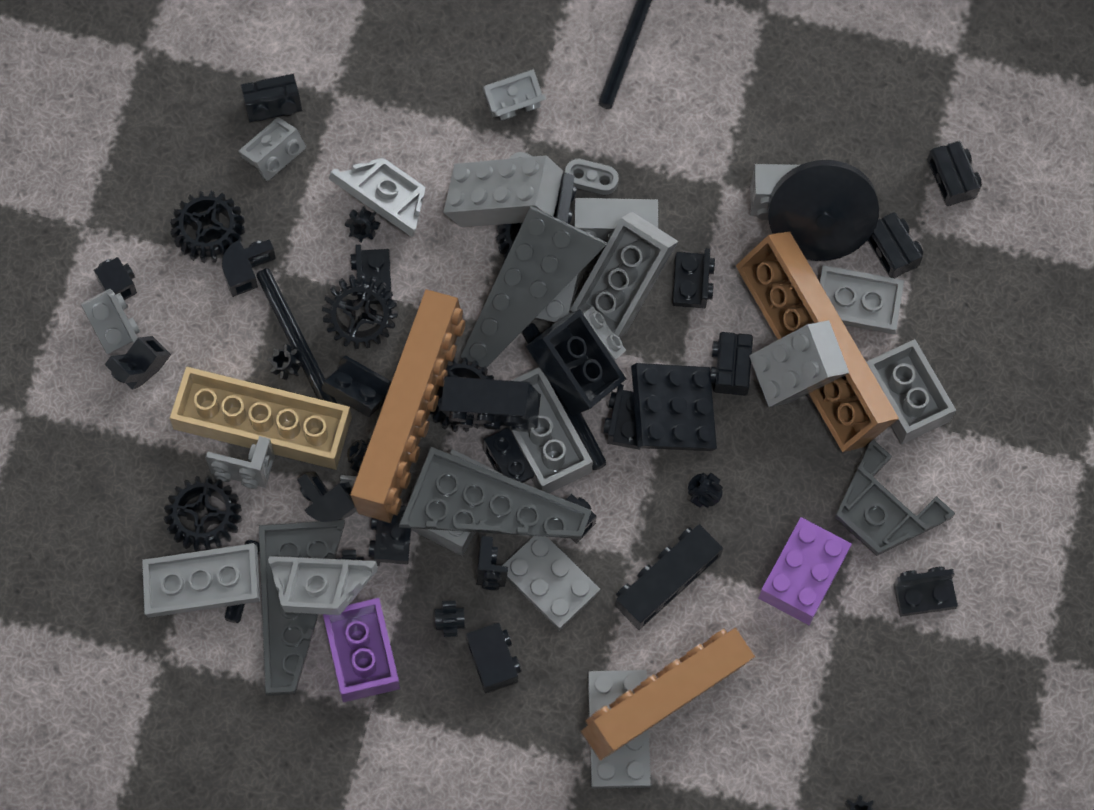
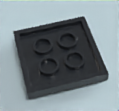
[631,363,717,451]

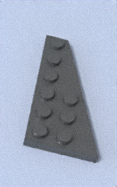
[259,520,345,696]

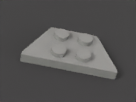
[329,158,426,237]
[268,556,378,615]

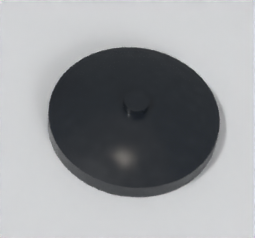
[768,160,879,261]

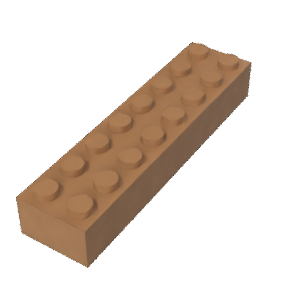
[736,232,899,452]
[350,289,466,523]

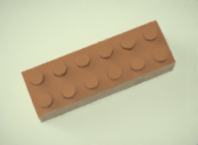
[581,627,755,761]

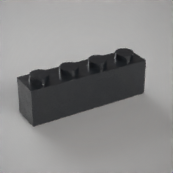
[615,524,723,630]

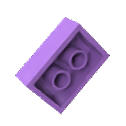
[758,517,852,625]
[323,598,400,703]

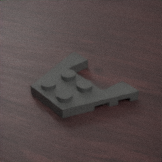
[835,439,955,556]

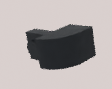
[222,239,276,297]
[104,336,171,390]
[297,472,357,522]

